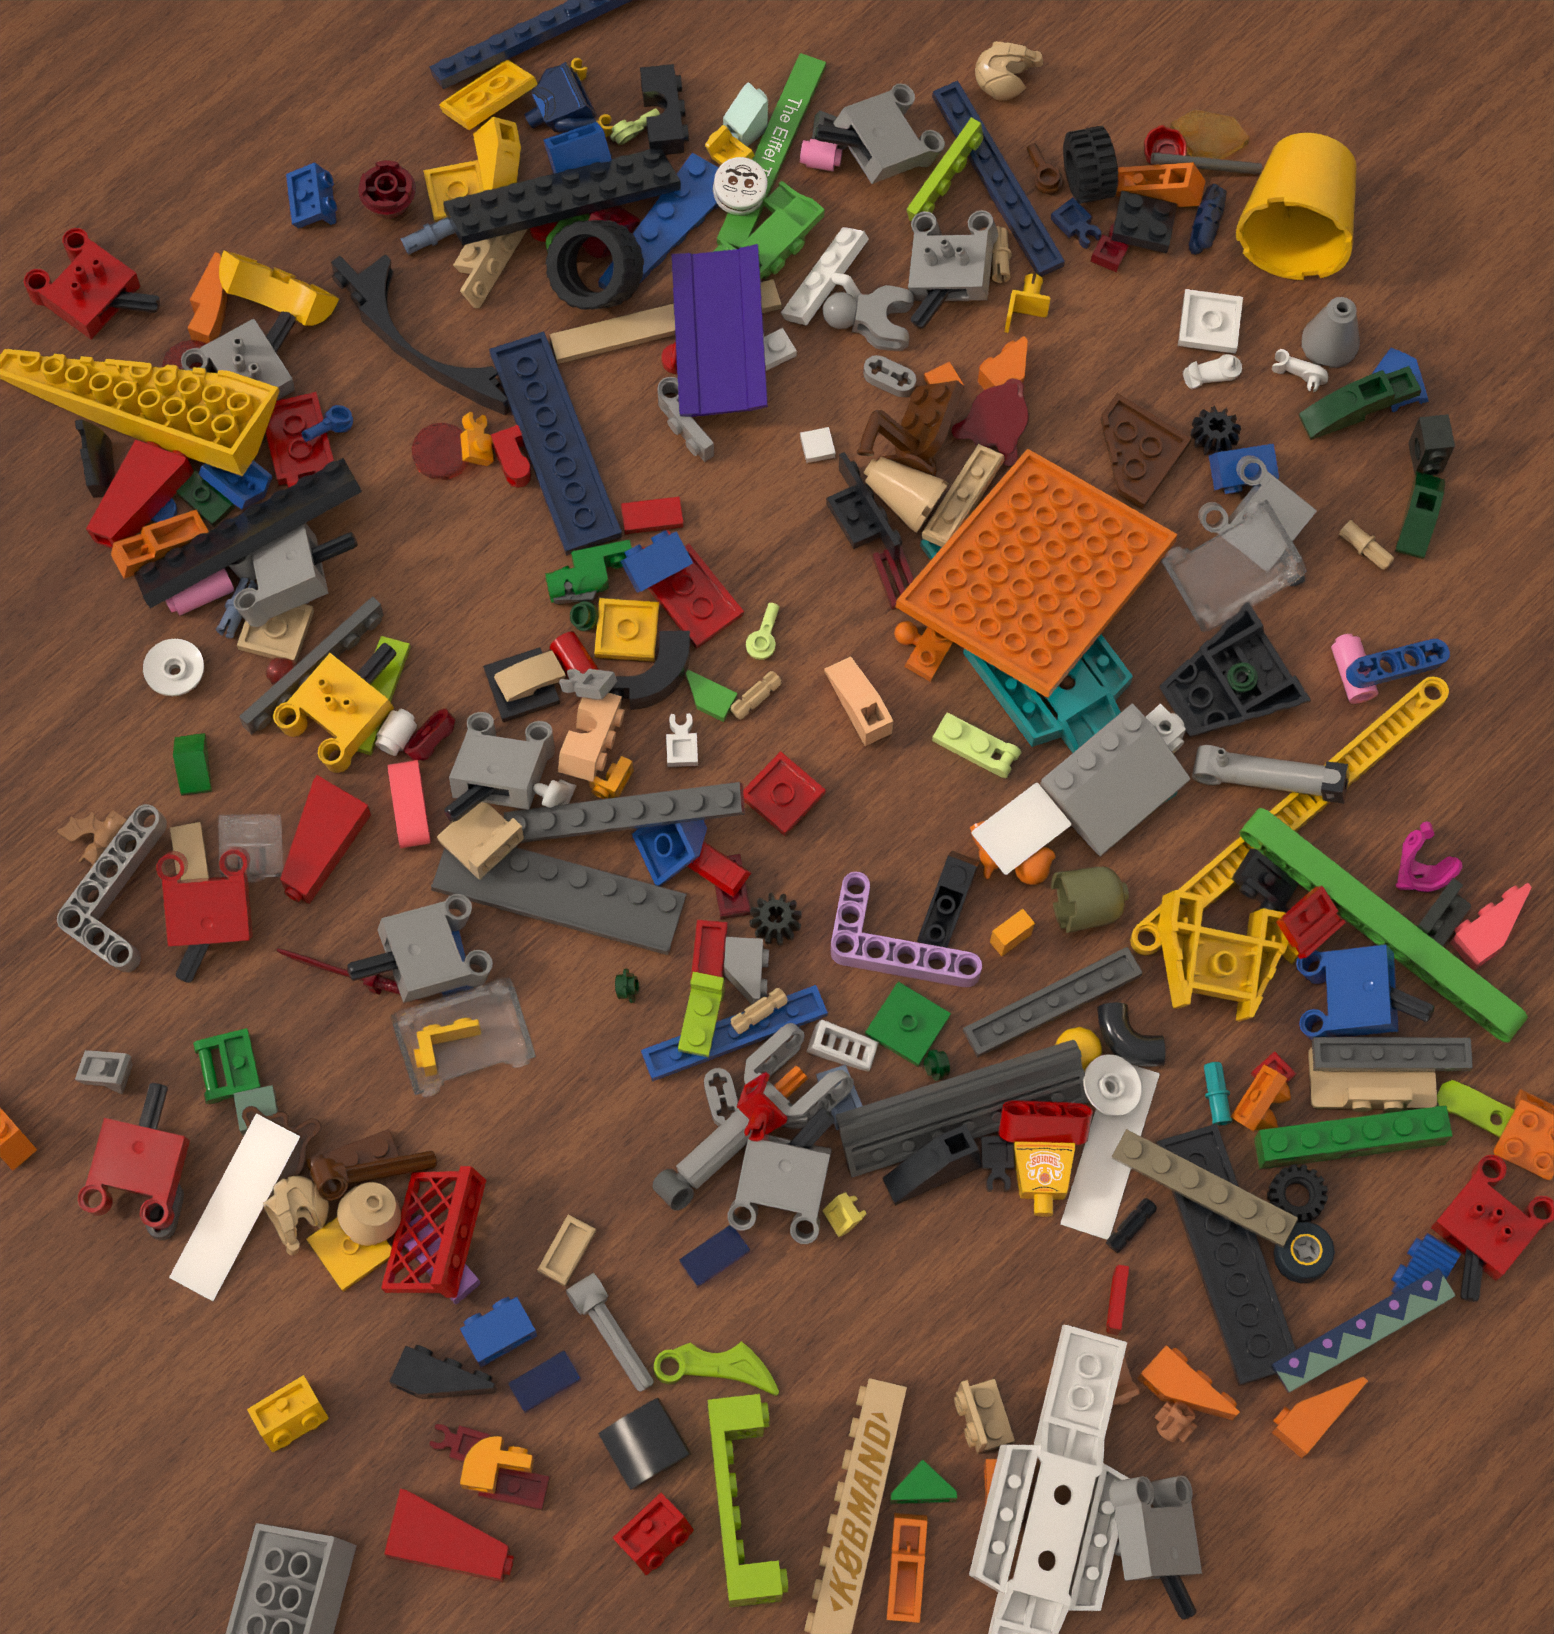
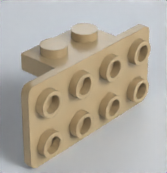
[1308,1047,1437,1112]

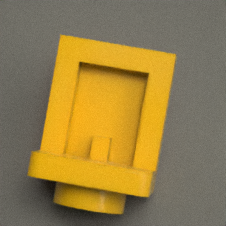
[705,125,755,165]

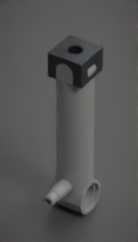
[1192,745,1350,804]

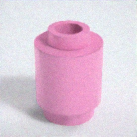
[800,139,842,171]

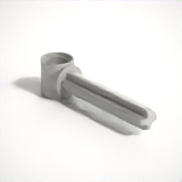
[566,1273,654,1392]

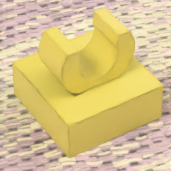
[822,1192,866,1237]

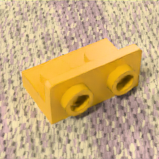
[247,1375,329,1452]

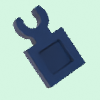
[1051,197,1102,249]

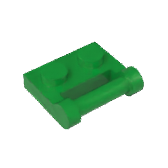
[193,1028,261,1104]

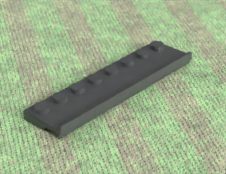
[431,847,686,955]
[835,1040,1090,1177]

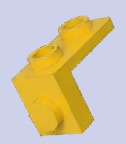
[413,1018,481,1077]

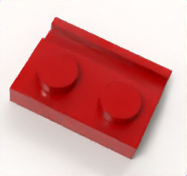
[1276,886,1346,959]

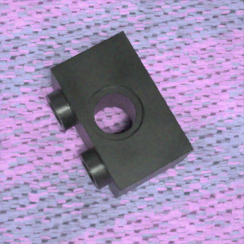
[1408,414,1455,476]

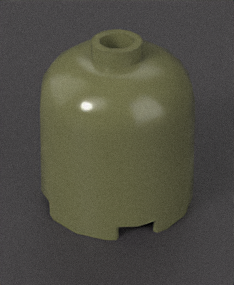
[1051,867,1129,933]

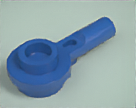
[302,405,353,442]

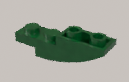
[1299,366,1421,440]

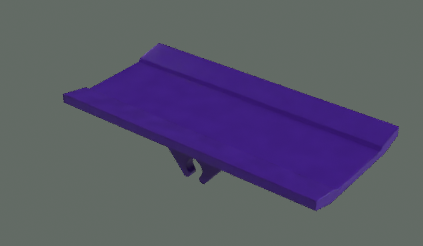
[671,244,768,417]

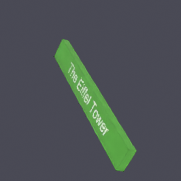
[717,53,826,249]

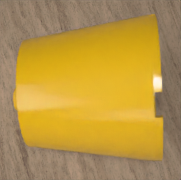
[1236,133,1357,280]

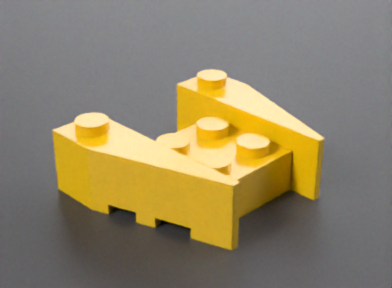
[1159,890,1289,1022]

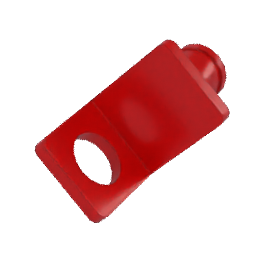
[736,1072,788,1142]

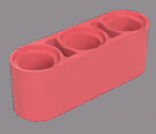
[388,760,431,849]

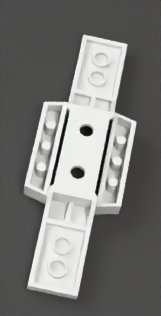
[969,1325,1130,1634]

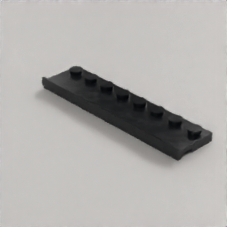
[134,458,362,608]

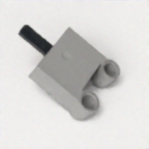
[228,523,358,627]
[347,894,493,1003]

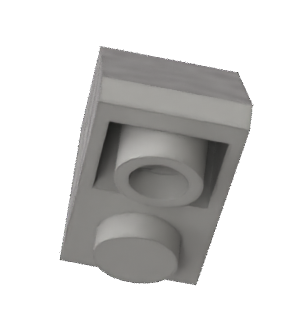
[724,937,769,1005]

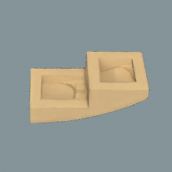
[494,651,566,702]

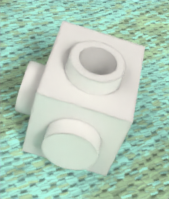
[1146,704,1186,754]

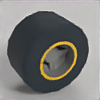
[1273,1222,1335,1284]

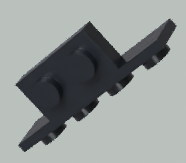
[826,452,902,561]

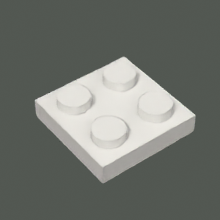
[1178,289,1243,354]

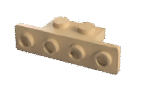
[453,229,527,308]

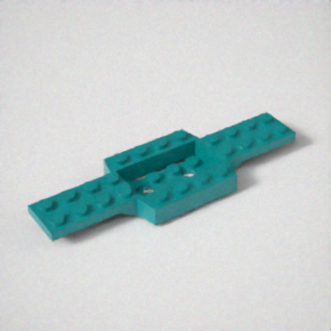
[920,539,1178,804]

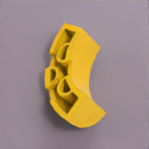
[219,250,339,326]

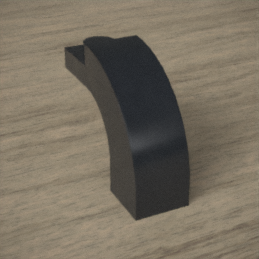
[608,631,690,710]

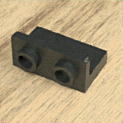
[1417,878,1471,946]

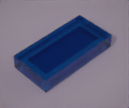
[679,1225,750,1288]
[508,1351,581,1413]

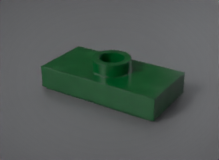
[176,467,235,527]

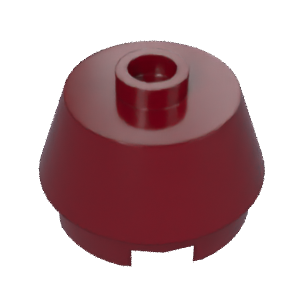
[358,160,416,219]

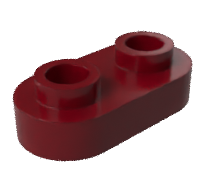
[404,709,455,761]

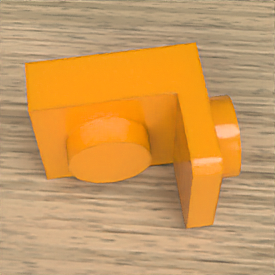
[588,756,634,799]

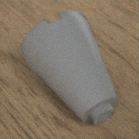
[1302,297,1360,369]

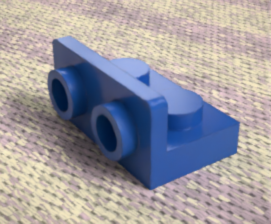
[286,162,337,229]

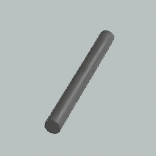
[1150,153,1262,175]

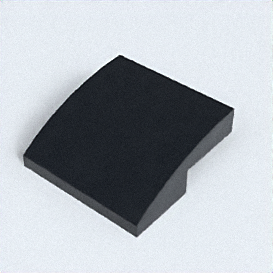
[598,1398,691,1490]

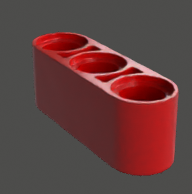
[998,1100,1093,1145]

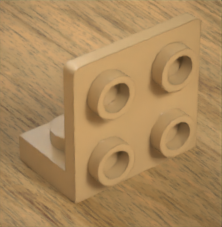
[437,802,524,880]
[954,1379,1015,1454]

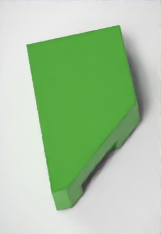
[686,670,737,722]

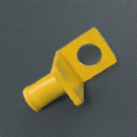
[1004,274,1051,333]

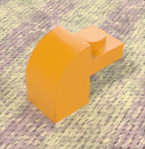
[460,1436,534,1494]

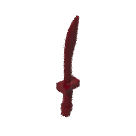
[277,948,420,1001]

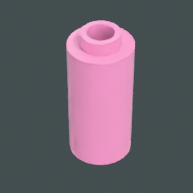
[165,568,235,616]
[1331,634,1378,704]

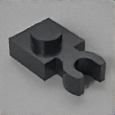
[981,1136,1014,1192]

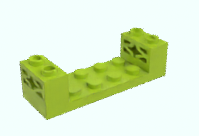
[708,1394,788,1608]

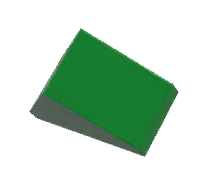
[173,733,212,796]
[890,1459,957,1504]

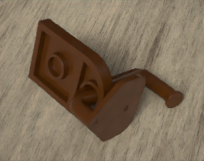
[857,380,964,476]

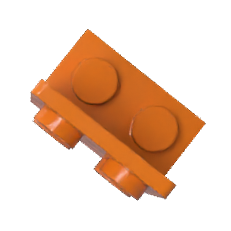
[1493,1089,1554,1180]

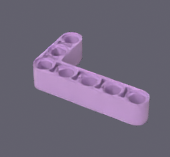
[831,872,982,987]

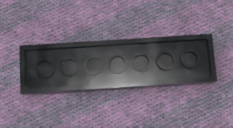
[443,148,681,246]
[1156,1124,1296,1386]

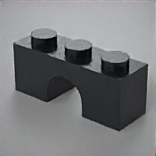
[640,64,689,155]

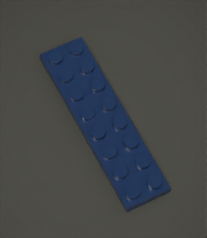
[489,331,622,556]

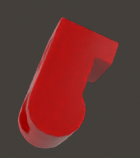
[490,425,531,488]

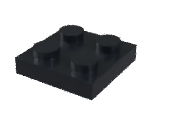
[1111,191,1177,253]

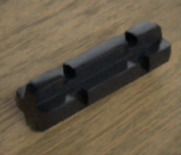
[1106,1198,1157,1253]

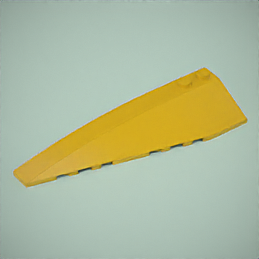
[0,349,280,476]

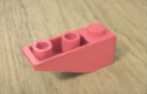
[1450,883,1532,971]

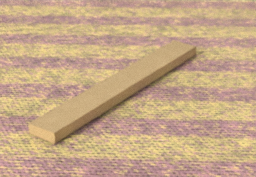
[549,279,781,364]

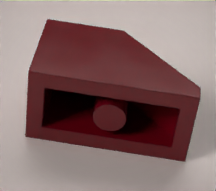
[582,206,641,258]

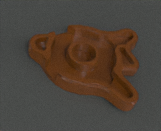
[242,1106,322,1198]

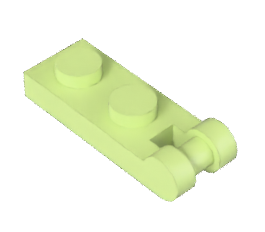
[932,712,1021,778]

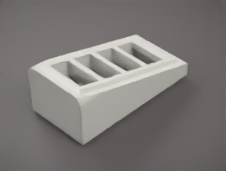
[807,1020,879,1072]

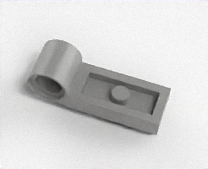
[657,377,714,462]

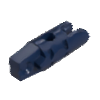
[1188,183,1227,255]

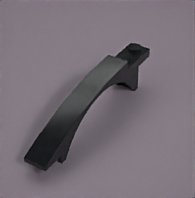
[331,254,510,415]

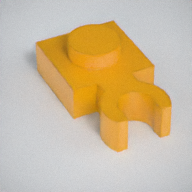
[460,412,494,466]

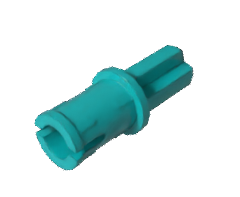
[1204,1062,1232,1126]

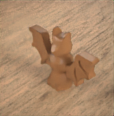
[57,810,136,881]

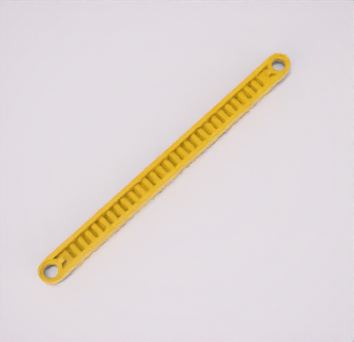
[1130,676,1449,956]

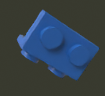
[198,460,272,510]

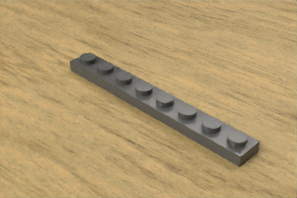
[504,782,745,843]

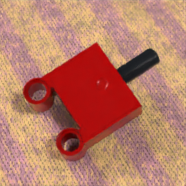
[77,1083,190,1230]

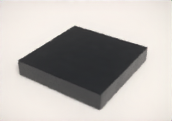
[483,647,560,722]

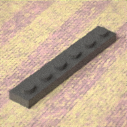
[239,596,384,735]
[963,947,1143,1058]

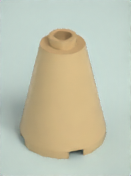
[863,457,949,533]

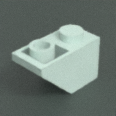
[723,82,768,147]

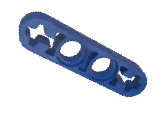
[1346,639,1450,688]

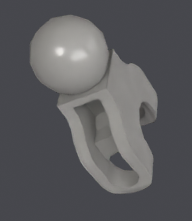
[823,285,914,351]

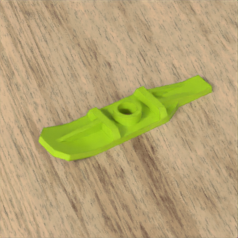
[1437,1080,1514,1138]

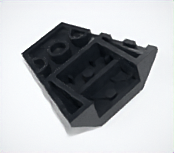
[1159,601,1311,738]

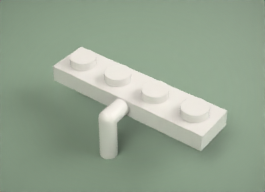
[781,227,869,325]

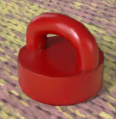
[661,342,677,374]

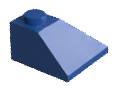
[632,820,707,887]

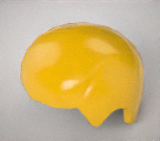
[1055,1027,1102,1072]

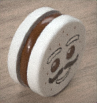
[713,157,767,215]

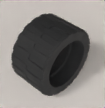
[545,220,644,310]

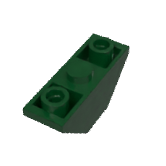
[1395,471,1445,559]

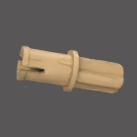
[992,226,1012,283]
[1339,520,1394,570]

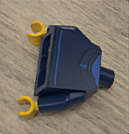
[524,58,613,137]

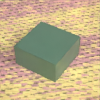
[233,1085,279,1136]

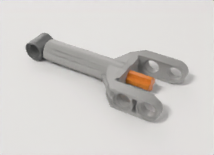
[652,1023,854,1211]

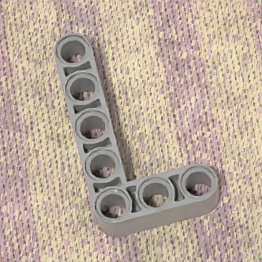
[57,804,167,972]

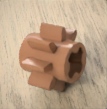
[1155,1401,1197,1442]

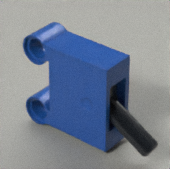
[1296,945,1434,1041]

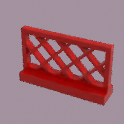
[381,1166,487,1298]

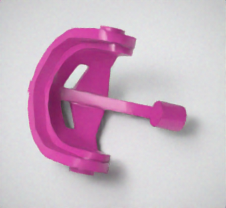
[1396,822,1462,892]

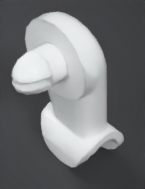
[1272,349,1328,392]
[1183,354,1242,389]
[533,780,577,808]

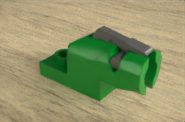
[545,539,632,604]

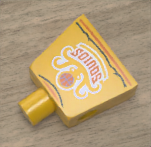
[1014,1142,1075,1217]

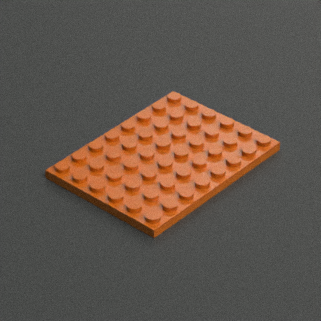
[895,449,1178,698]

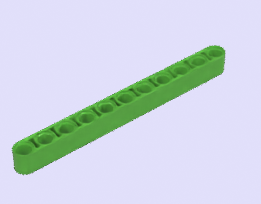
[1239,808,1528,1043]

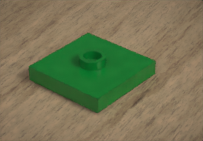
[865,982,951,1067]

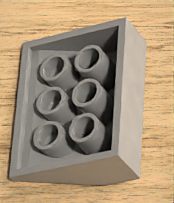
[1040,703,1190,857]
[226,1523,357,1634]

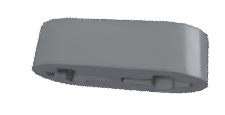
[863,355,916,397]
[704,1068,738,1127]

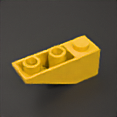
[473,117,521,191]

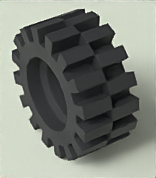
[1267,1164,1328,1223]

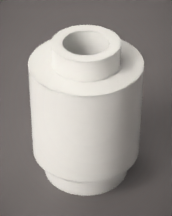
[375,709,417,756]

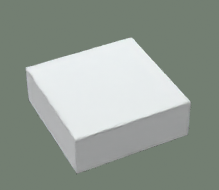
[800,427,836,463]

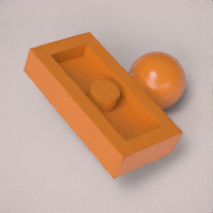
[894,621,953,682]

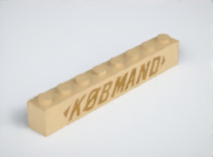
[804,1378,907,1634]

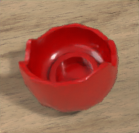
[1144,125,1187,165]

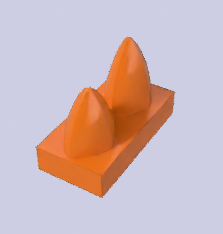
[1231,1064,1291,1132]

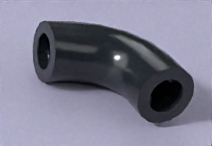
[1097,1002,1166,1067]

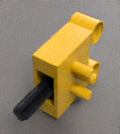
[273,643,397,773]

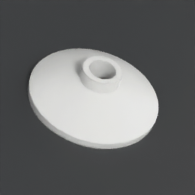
[143,639,204,696]
[1083,1055,1142,1116]

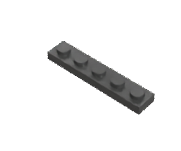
[1312,1037,1473,1071]

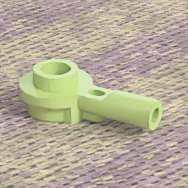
[610,108,660,146]
[746,603,780,660]

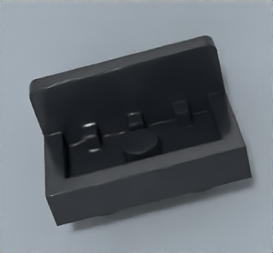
[1231,848,1299,913]

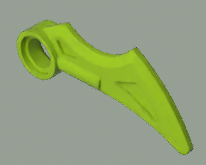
[653,1341,779,1396]

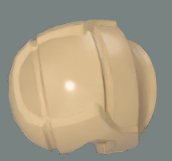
[975,41,1043,101]
[263,1176,330,1255]

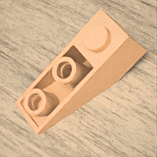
[824,657,893,746]

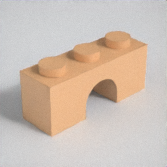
[558,693,625,782]

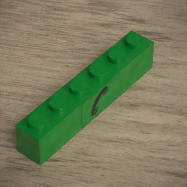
[1254,1105,1453,1169]

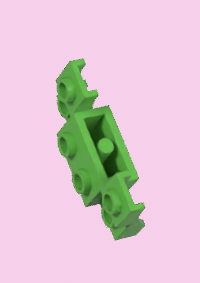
[713,181,825,279]

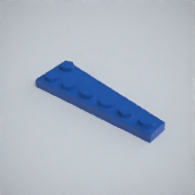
[598,153,719,289]

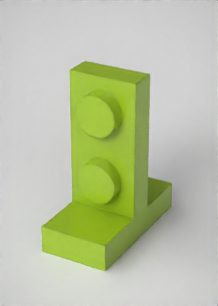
[678,972,725,1058]

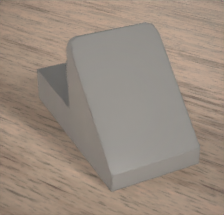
[75,1050,133,1094]

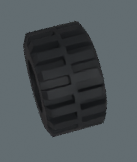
[1063,126,1118,204]

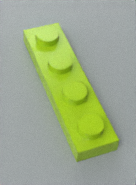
[906,117,983,221]

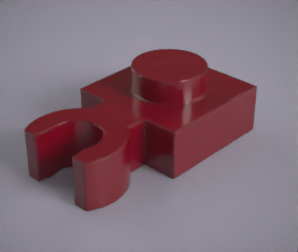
[1090,223,1129,273]
[429,1424,491,1463]

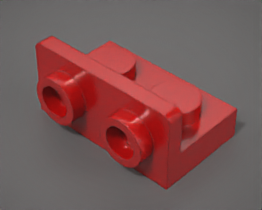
[612,1493,694,1575]

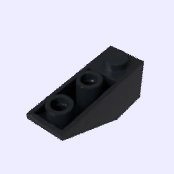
[917,851,981,948]
[882,1124,982,1206]
[389,1345,497,1399]

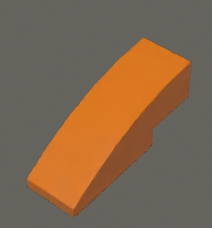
[188,252,227,346]
[111,510,209,579]
[887,1513,928,1623]

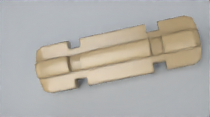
[730,671,782,720]
[730,988,788,1034]

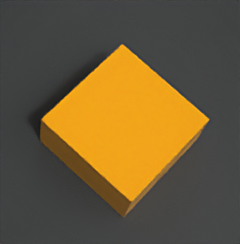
[990,909,1035,957]

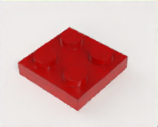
[743,751,826,836]

